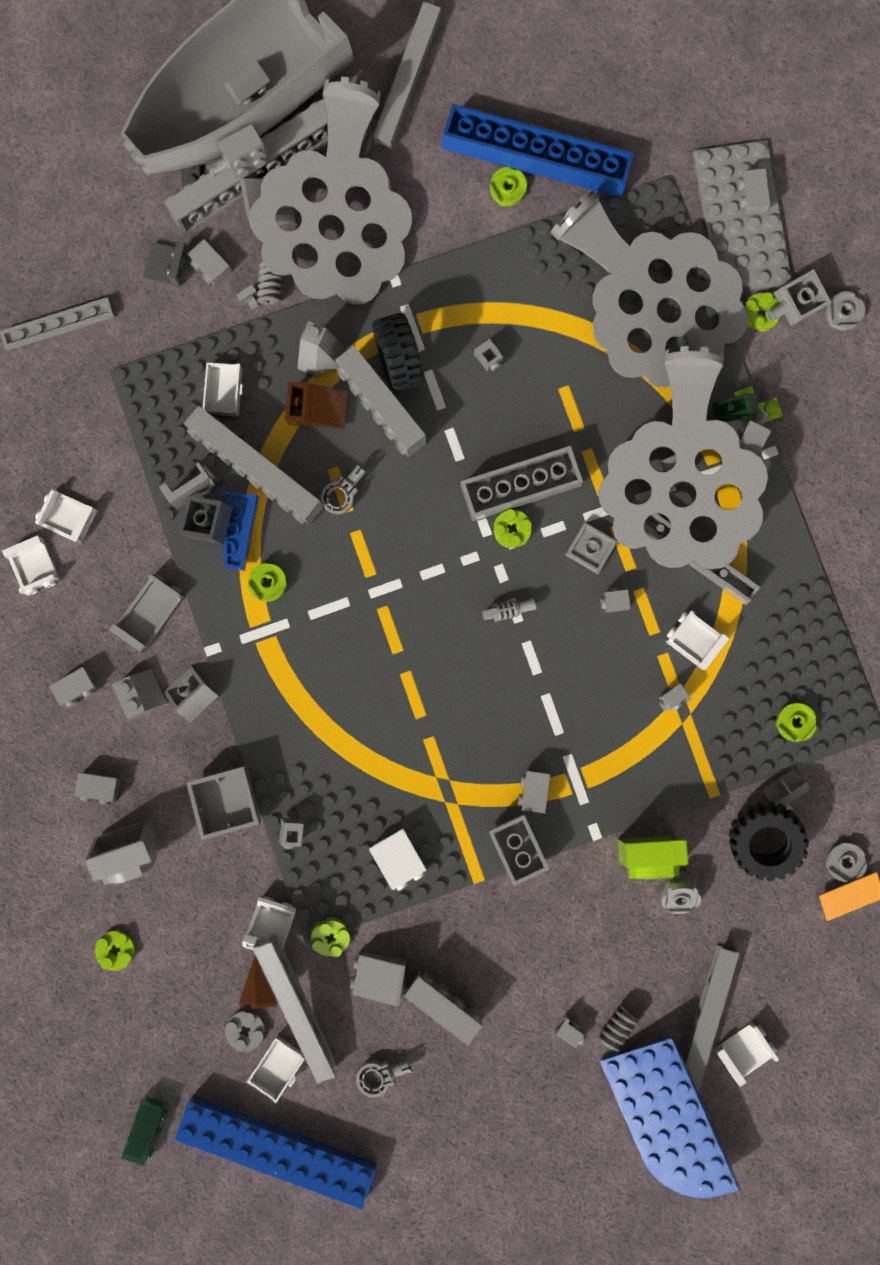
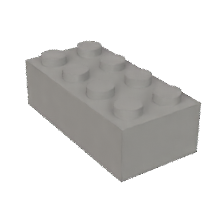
[404,970,483,1045]

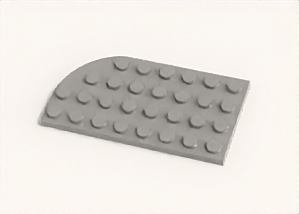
[693,140,792,290]

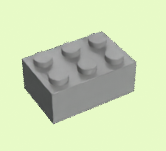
[488,814,550,886]

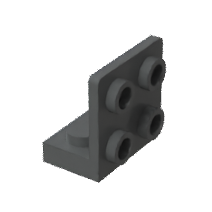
[143,241,189,287]

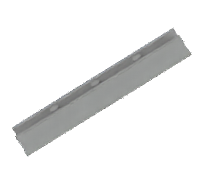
[373,2,441,150]
[631,498,760,605]
[253,933,338,1084]
[683,945,740,1092]

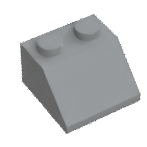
[163,666,218,723]
[112,669,168,720]

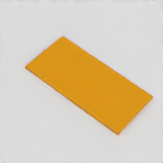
[819,872,880,921]

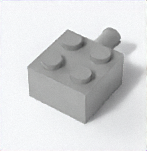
[207,124,268,179]
[766,269,832,326]
[736,409,771,456]

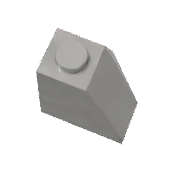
[297,321,347,376]

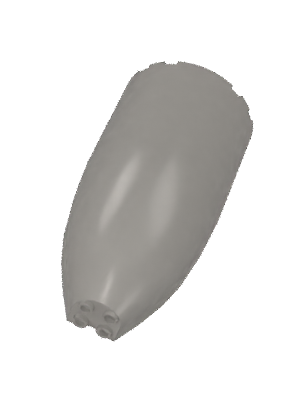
[121,0,353,176]

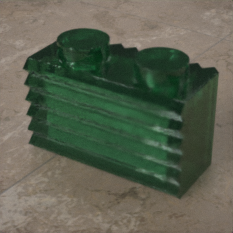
[712,393,759,422]

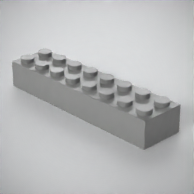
[184,405,323,525]

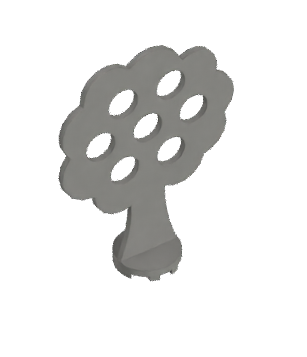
[249,77,412,305]
[551,189,748,388]
[598,346,768,569]

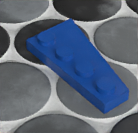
[221,490,259,571]

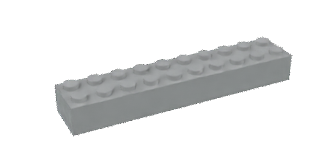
[164,99,328,235]

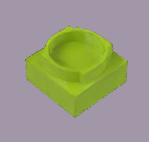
[618,835,688,879]

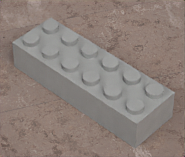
[336,345,426,458]
[460,446,583,522]

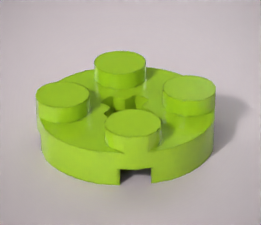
[490,167,527,206]
[744,292,780,331]
[493,509,532,548]
[248,563,287,602]
[775,703,817,742]
[311,917,350,957]
[95,930,136,971]

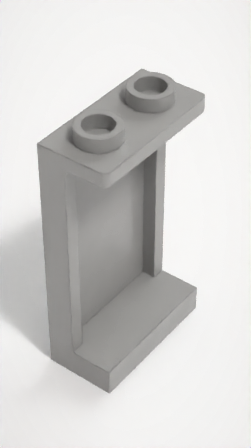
[109,574,184,653]

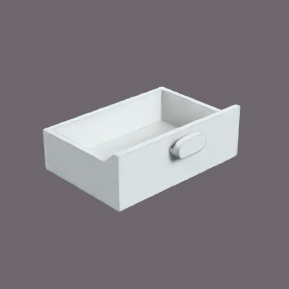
[203,363,243,417]
[247,1035,305,1103]

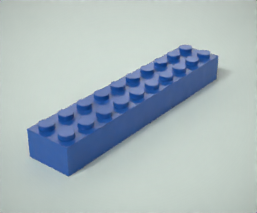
[442,104,634,198]
[174,1095,377,1209]

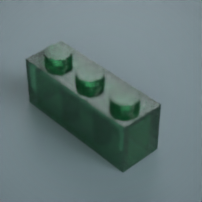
[121,1095,169,1166]

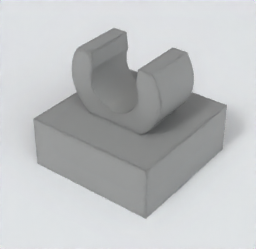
[236,285,259,310]

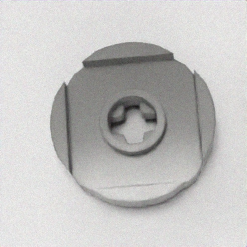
[825,292,865,331]
[826,843,867,882]
[661,882,701,914]
[225,1010,265,1052]

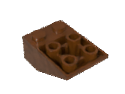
[285,382,348,429]

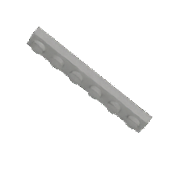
[0,297,115,351]

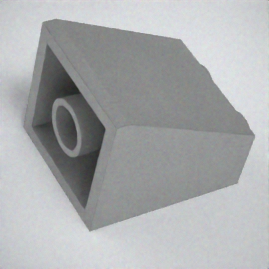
[240,178,298,225]
[350,952,406,1007]

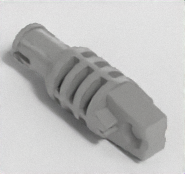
[482,598,536,622]

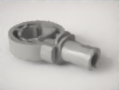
[321,465,366,515]
[356,1060,412,1097]

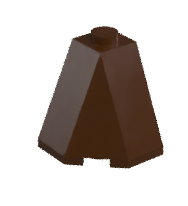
[239,955,278,1009]

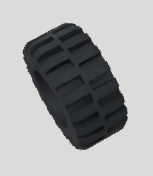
[372,313,425,392]
[729,801,809,881]

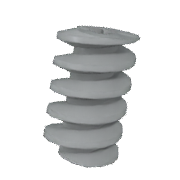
[256,262,282,305]
[597,1005,639,1051]

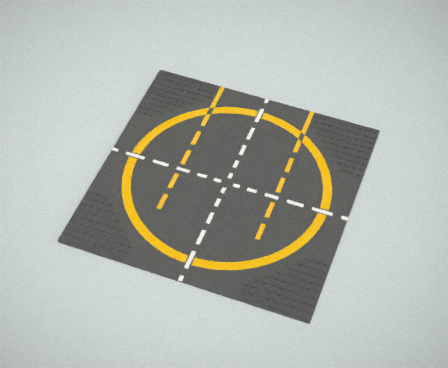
[110,176,880,944]

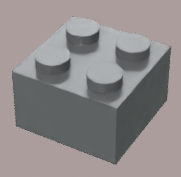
[179,496,233,544]

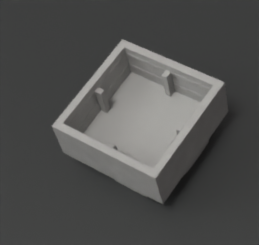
[187,766,262,840]
[85,819,158,885]

